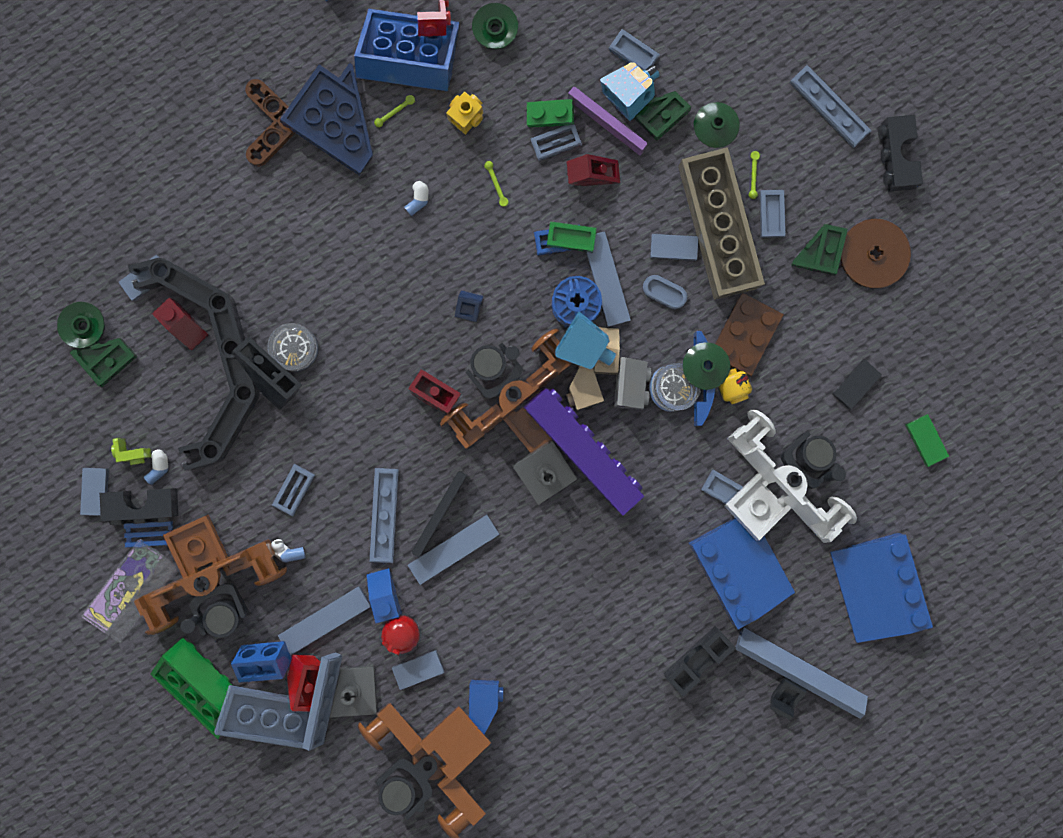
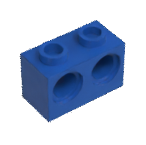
[231,641,292,682]

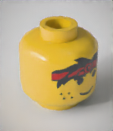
[718,368,752,404]

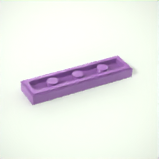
[568,87,647,156]

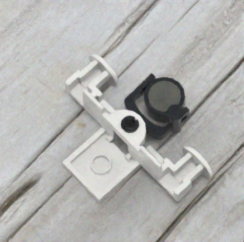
[725,410,857,543]

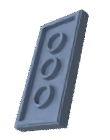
[214,685,310,749]

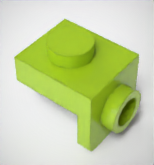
[111,438,151,465]

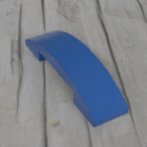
[693,331,715,426]

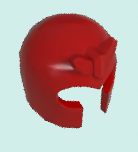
[381,615,420,655]

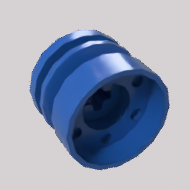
[552,276,602,328]

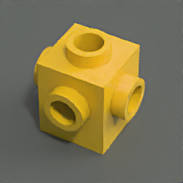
[446,91,483,135]

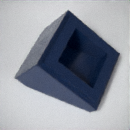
[454,291,483,322]

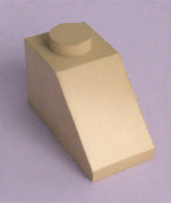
[593,327,620,375]
[566,366,604,411]

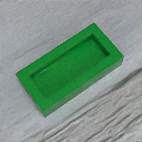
[547,222,597,253]
[905,414,949,467]

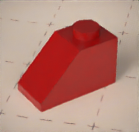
[287,655,321,712]

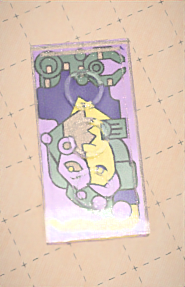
[81,539,178,643]

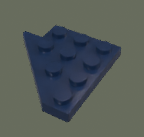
[280,63,373,176]

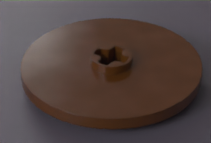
[840,219,911,289]

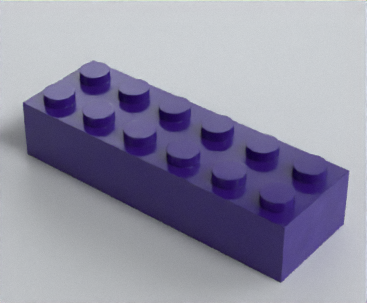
[523,388,644,516]

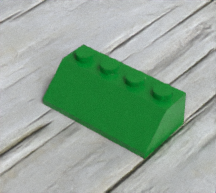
[150,638,233,739]

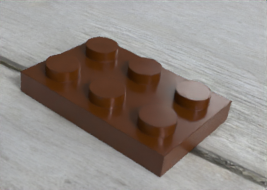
[715,293,784,376]

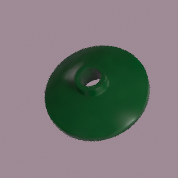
[472,3,518,49]
[694,102,740,148]
[57,301,105,348]
[682,342,730,390]

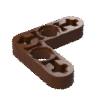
[245,79,295,167]

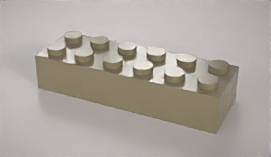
[678,147,765,300]

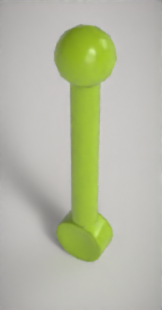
[374,95,415,128]
[749,151,760,199]
[484,161,508,207]

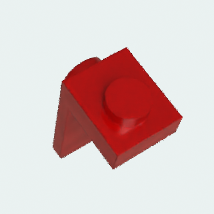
[417,0,451,36]

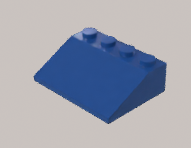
[354,9,459,91]
[688,518,795,629]
[830,533,933,643]

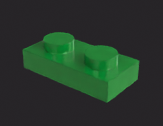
[527,99,574,127]

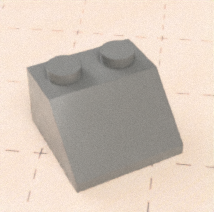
[614,357,651,410]

